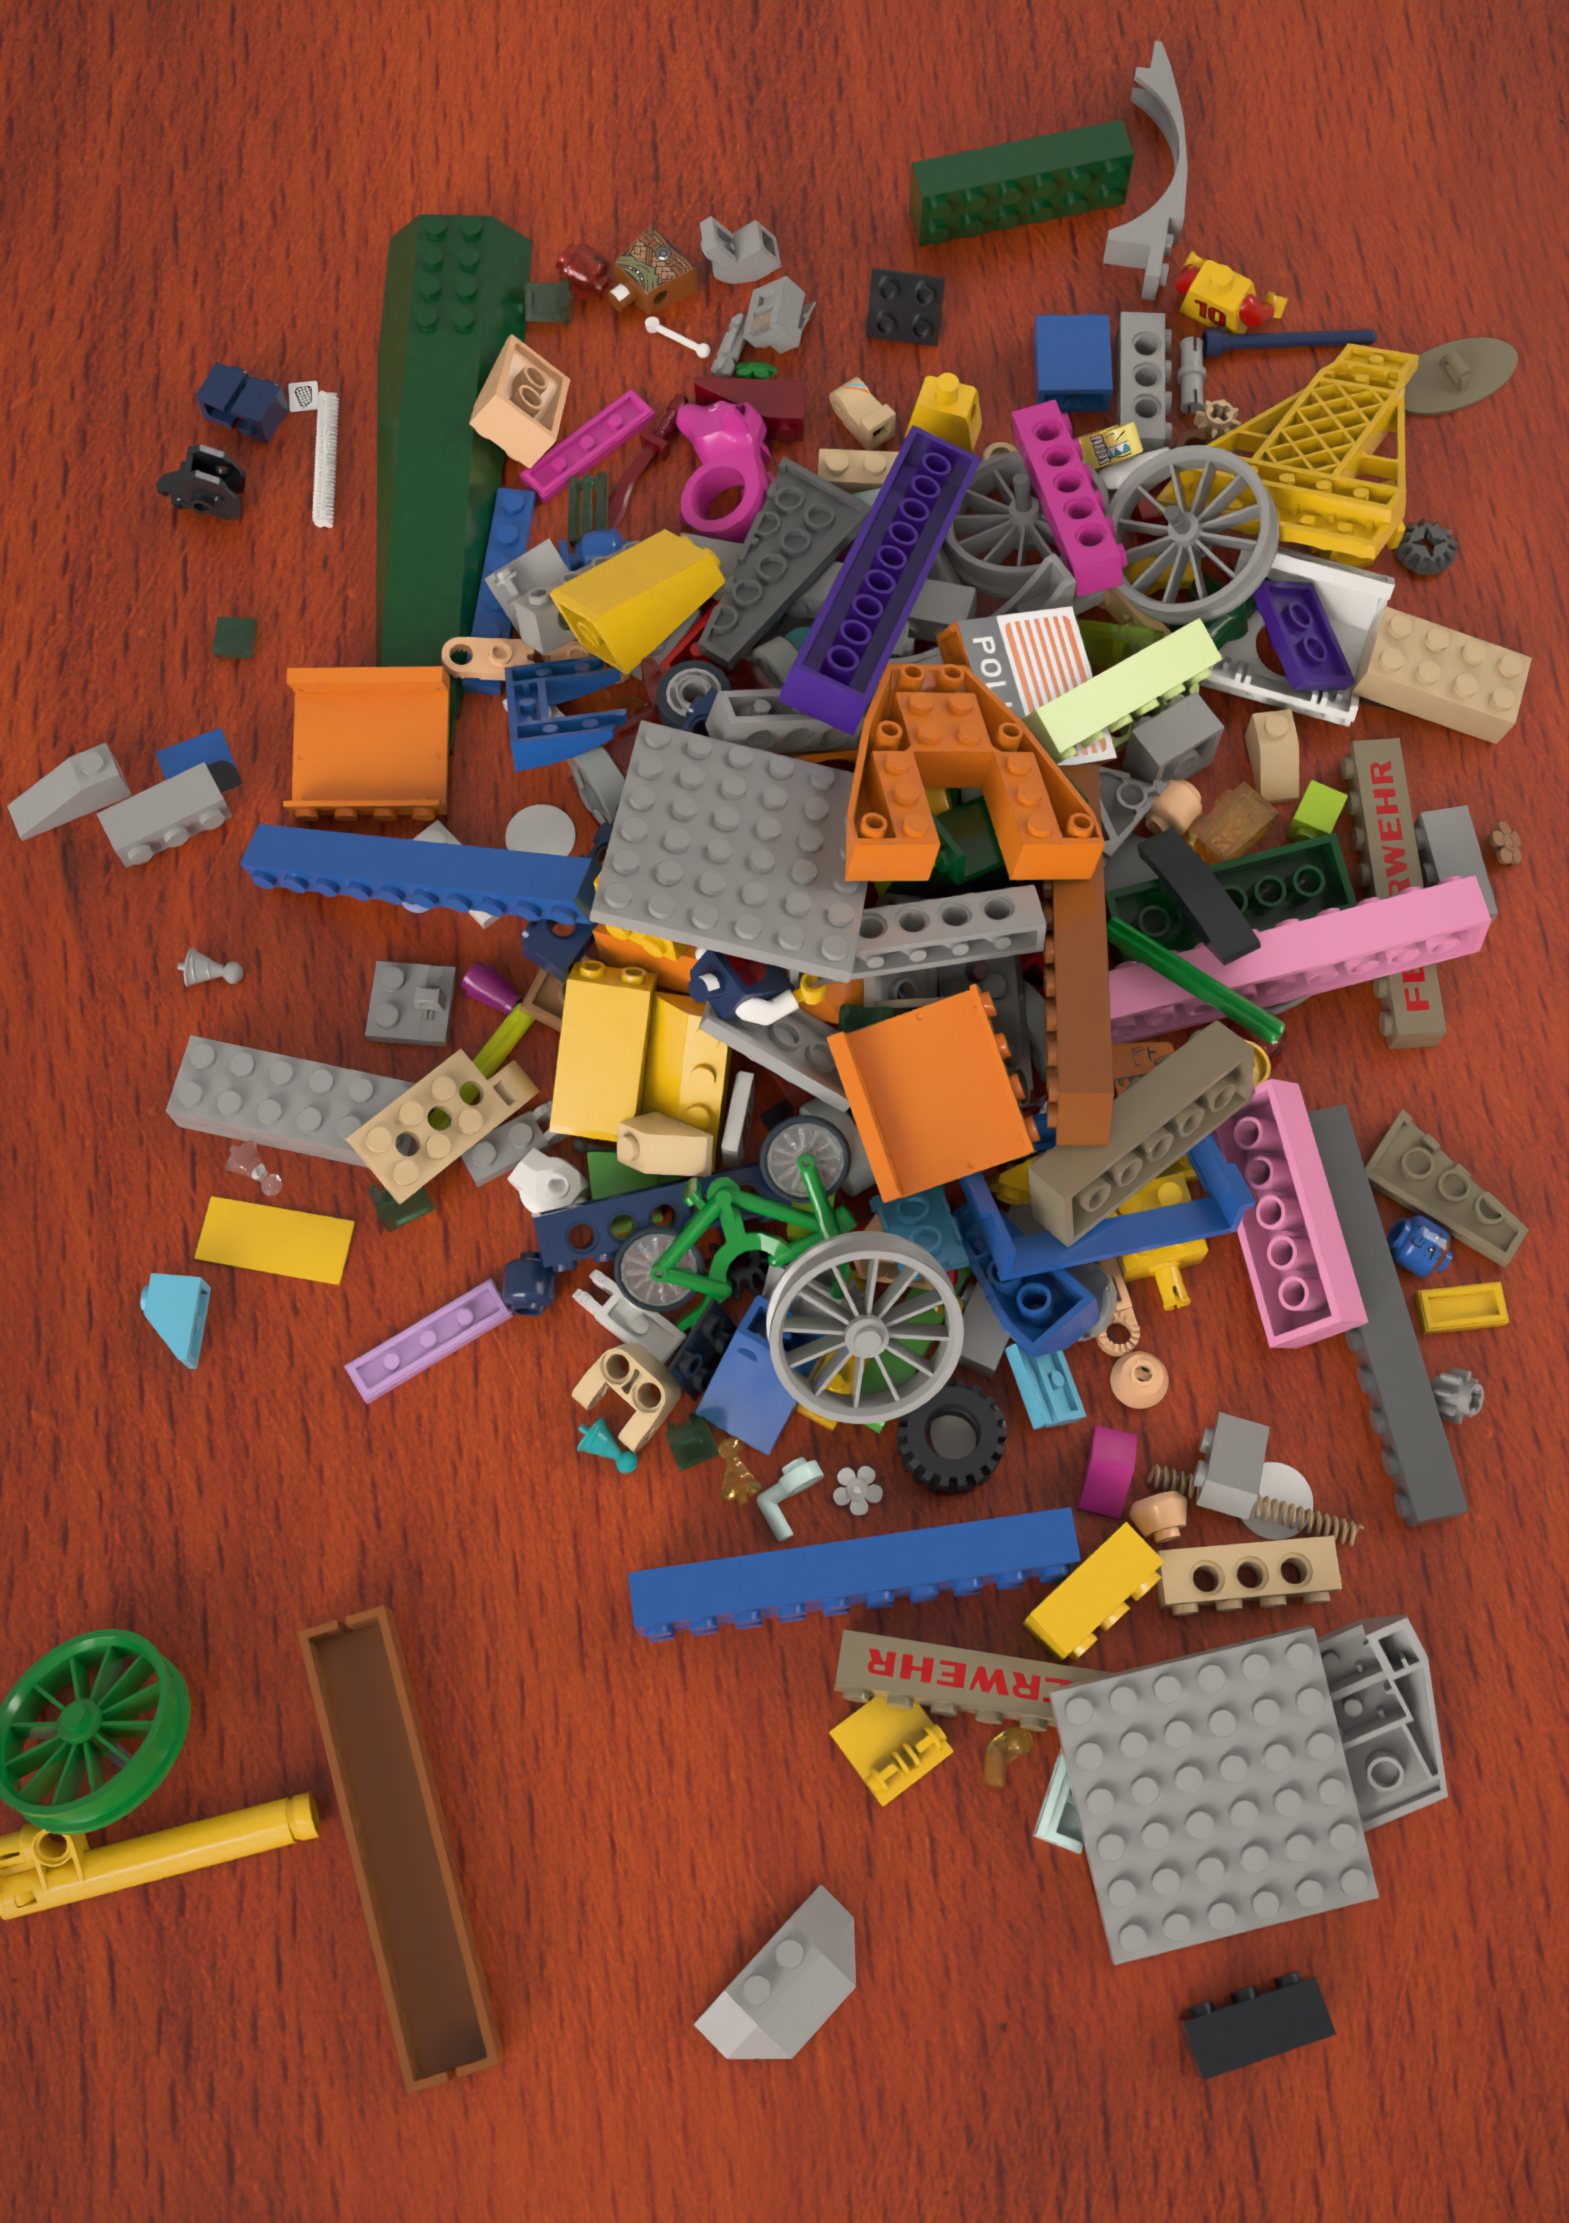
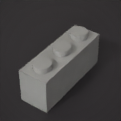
[97,762,233,868]
[1414,805,1498,926]

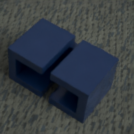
[195,362,289,444]

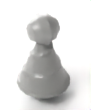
[177,947,243,987]

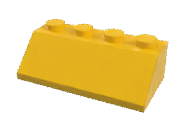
[641,991,732,1172]

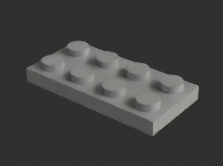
[698,1001,850,1113]

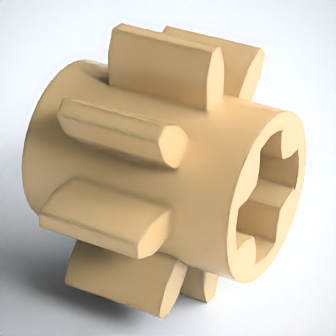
[1193,399,1241,444]

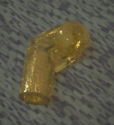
[983,1726,1034,1787]

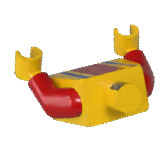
[1175,251,1288,334]

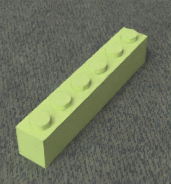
[1021,618,1222,764]

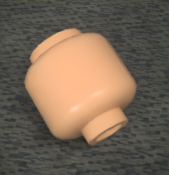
[1145,779,1202,836]

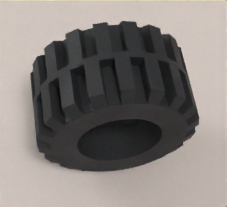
[896,1379,1007,1495]

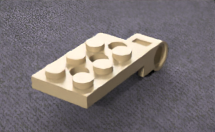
[346,1049,540,1205]

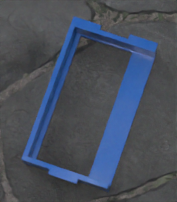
[958,1113,1256,1282]

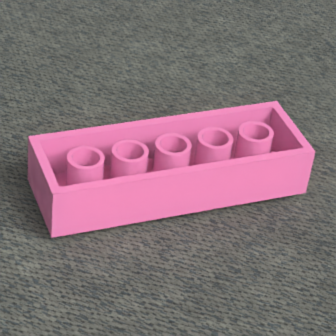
[1211,1079,1369,1349]

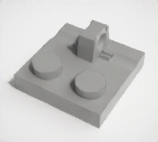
[365,961,458,1047]

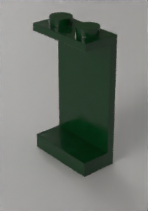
[931,756,1089,886]

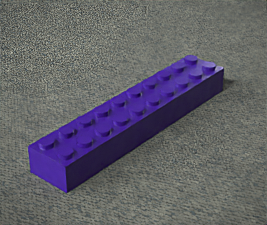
[778,425,982,736]

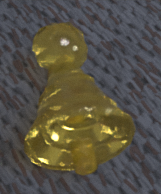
[718,1437,762,1505]

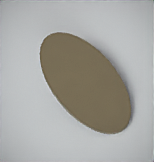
[1404,337,1518,416]

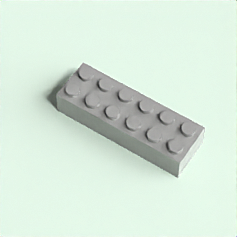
[166,1035,432,1168]

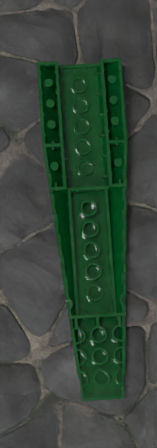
[376,215,533,755]

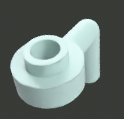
[757,1457,824,1543]

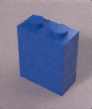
[1032,313,1113,412]

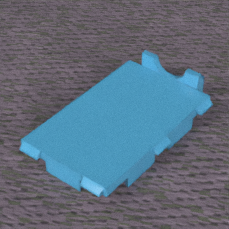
[869,1184,970,1281]

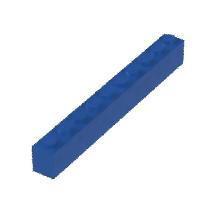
[240,824,601,925]

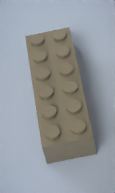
[1028,1020,1254,1248]

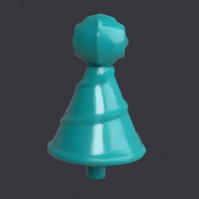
[577,1417,638,1474]

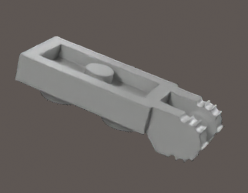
[461,1100,571,1188]

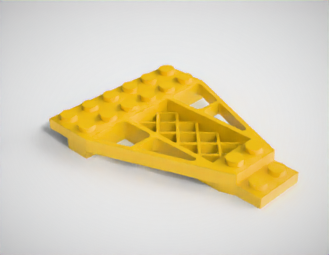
[1155,343,1419,559]

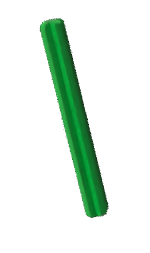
[1106,917,1286,1044]

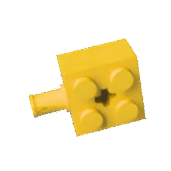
[1115,1172,1208,1311]

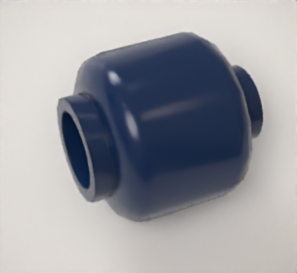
[502,1251,558,1316]

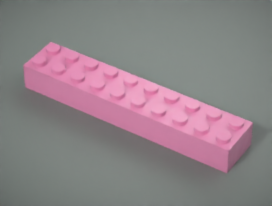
[1108,875,1491,1043]

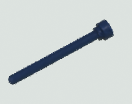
[1201,327,1377,358]

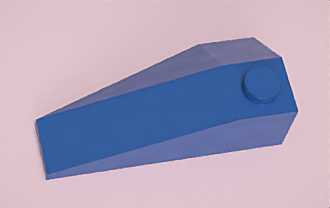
[951,1201,1099,1358]

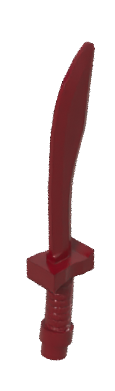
[599,394,689,530]

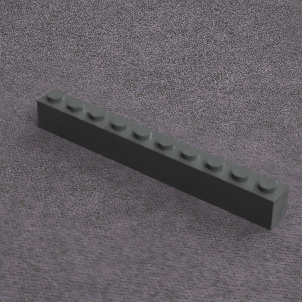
[1307,1104,1469,1529]

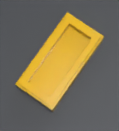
[1414,1281,1509,1335]

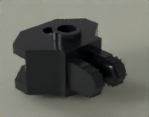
[155,444,246,520]

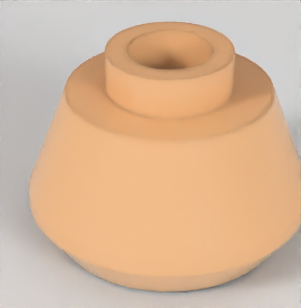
[1110,1351,1169,1409]
[1129,1491,1187,1544]

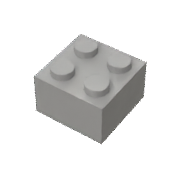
[1122,692,1224,783]

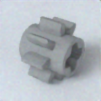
[1431,1367,1484,1424]

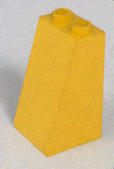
[549,529,726,675]
[550,960,658,1142]

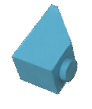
[141,1273,211,1369]

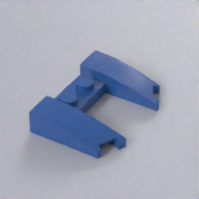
[504,656,628,772]

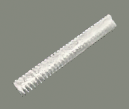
[312,391,339,528]

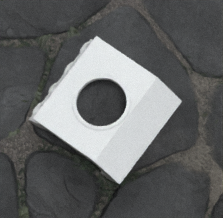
[1200,537,1395,727]

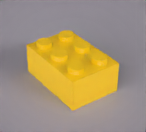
[1023,1522,1164,1663]

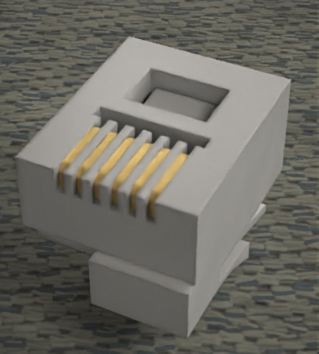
[743,276,816,354]

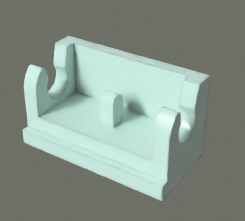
[1032,1748,1084,1854]

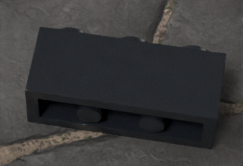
[1177,1970,1336,2080]

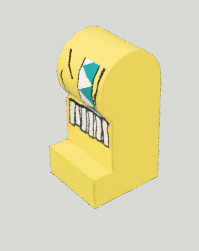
[1078,421,1143,470]

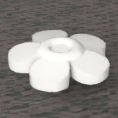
[833,1466,883,1515]

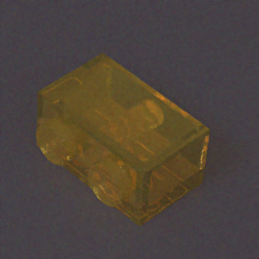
[1186,781,1279,866]

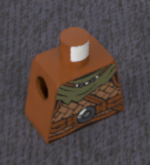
[608,224,698,315]

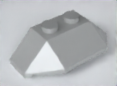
[694,1885,856,2059]

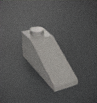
[7,743,132,841]

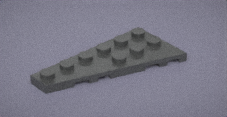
[698,456,872,671]

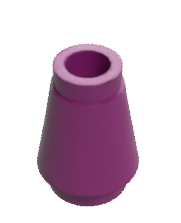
[461,961,523,1016]

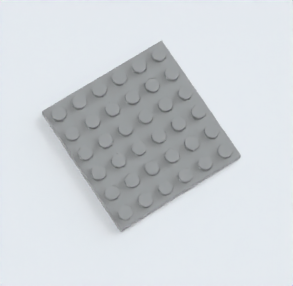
[589,720,868,984]
[1048,1625,1379,1965]

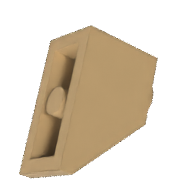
[1244,709,1299,805]
[617,1111,713,1177]

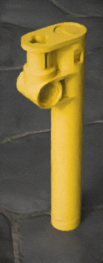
[0,1791,321,1920]

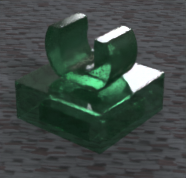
[664,1413,719,1472]

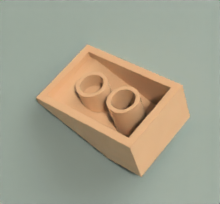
[469,334,570,469]

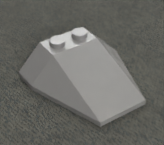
[1317,1614,1448,1832]

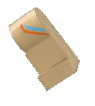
[829,377,896,451]

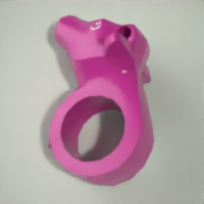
[676,400,772,544]

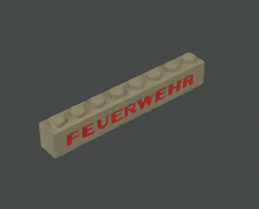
[1340,738,1447,1049]
[834,1629,1112,1731]

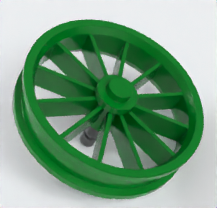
[0,1629,191,1835]

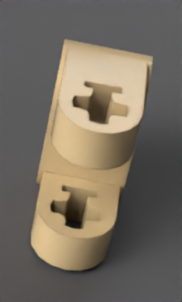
[572,1342,681,1453]

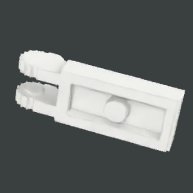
[572,1269,687,1366]

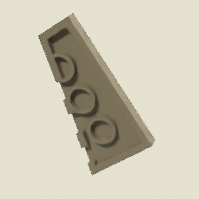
[1365,1108,1529,1268]

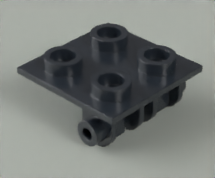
[866,268,945,346]
[666,1298,737,1402]

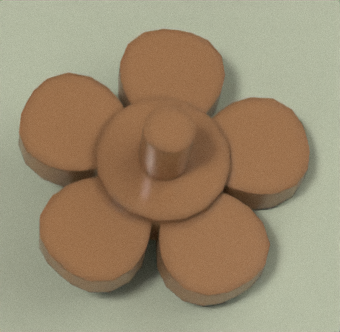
[1489,821,1522,865]

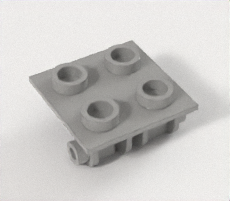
[484,538,570,639]

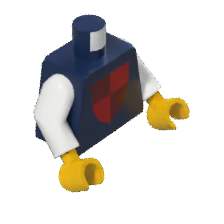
[688,947,826,1025]

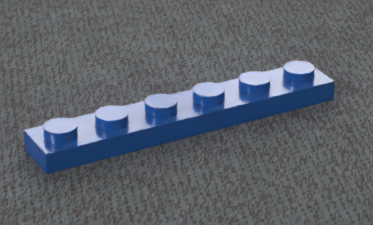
[462,488,537,696]

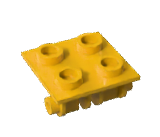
[829,1697,954,1807]

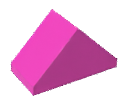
[1077,1425,1137,1520]

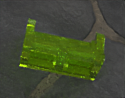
[1078,619,1164,668]

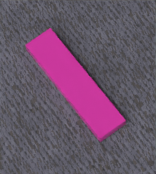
[519,389,656,505]

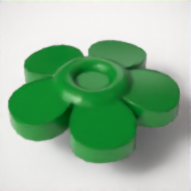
[735,361,777,380]

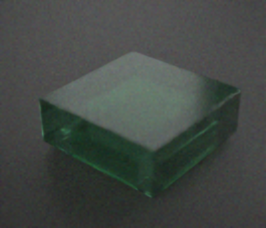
[212,617,258,659]

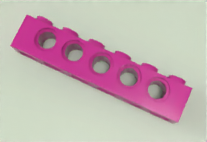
[1011,400,1128,598]

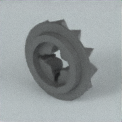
[1396,518,1458,575]

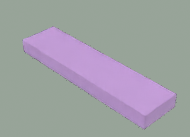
[344,1278,513,1404]

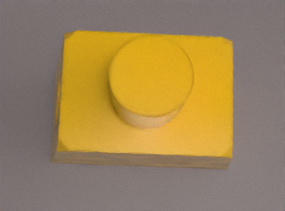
[905,373,982,454]

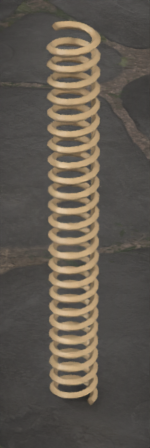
[1146,1463,1364,1547]

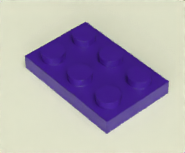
[1252,580,1356,690]

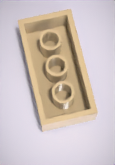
[1351,606,1532,744]

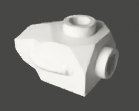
[507,1147,592,1213]

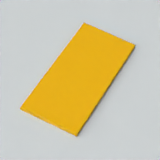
[194,1196,356,1285]

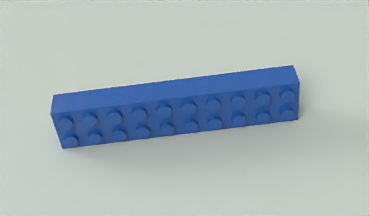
[628,1507,1081,1643]

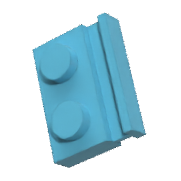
[1005,1343,1087,1430]

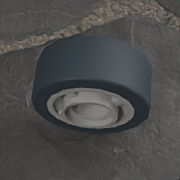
[656,660,731,737]

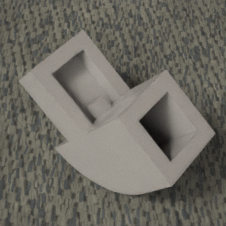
[700,216,781,284]

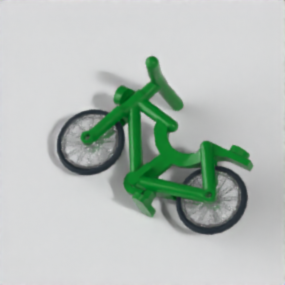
[614,1115,858,1332]

